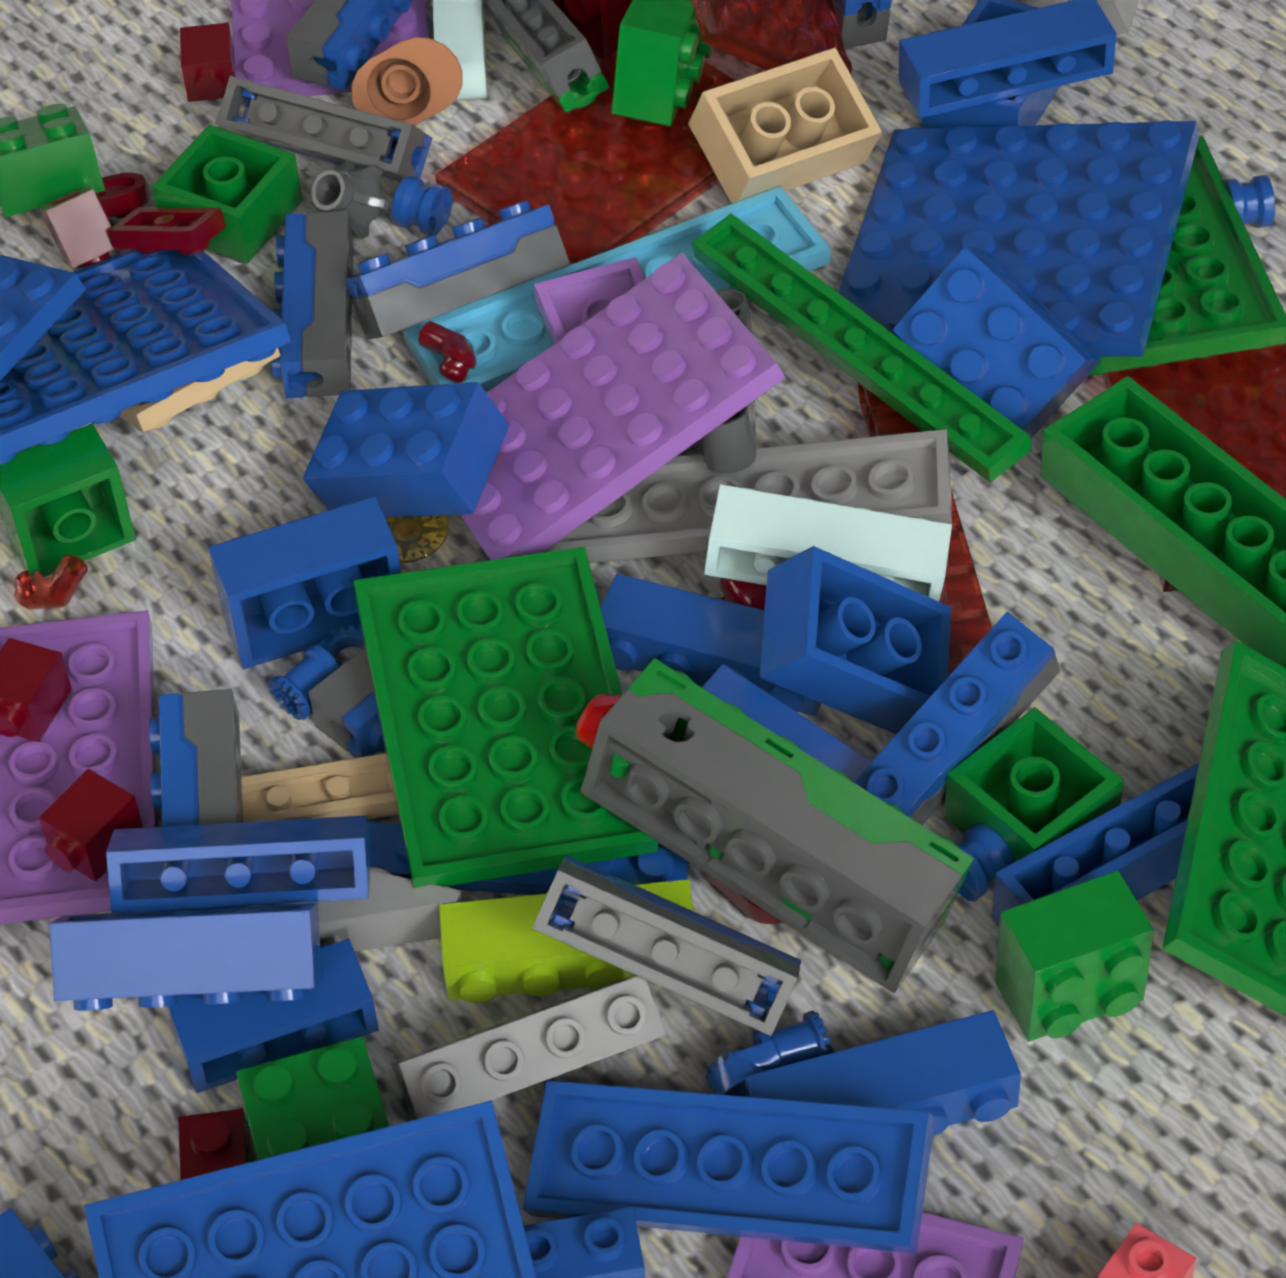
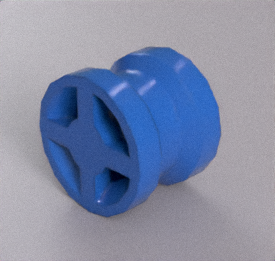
[1224,175,1275,228]
[391,176,452,236]
[955,823,1015,902]

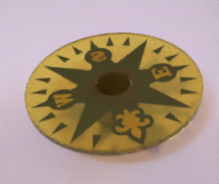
[385,515,449,563]

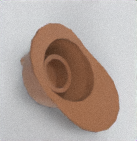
[352,37,463,126]

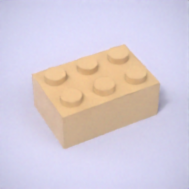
[688,48,883,204]

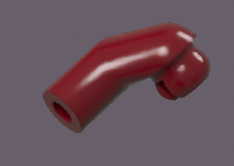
[418,321,477,383]

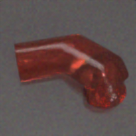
[13,555,88,610]

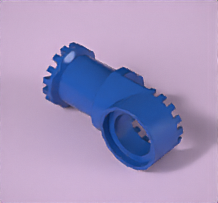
[268,624,365,720]
[705,1010,834,1097]

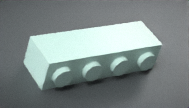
[704,484,952,601]

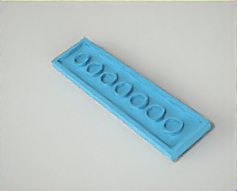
[403,186,830,392]

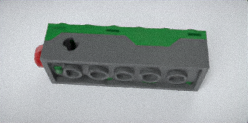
[576,658,975,993]

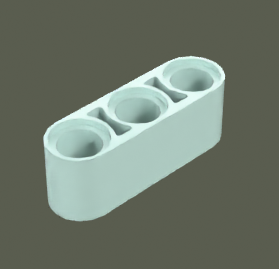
[433,0,488,101]

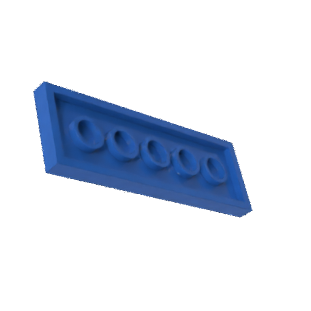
[523,1081,935,1254]

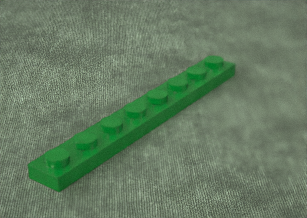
[691,213,1032,483]

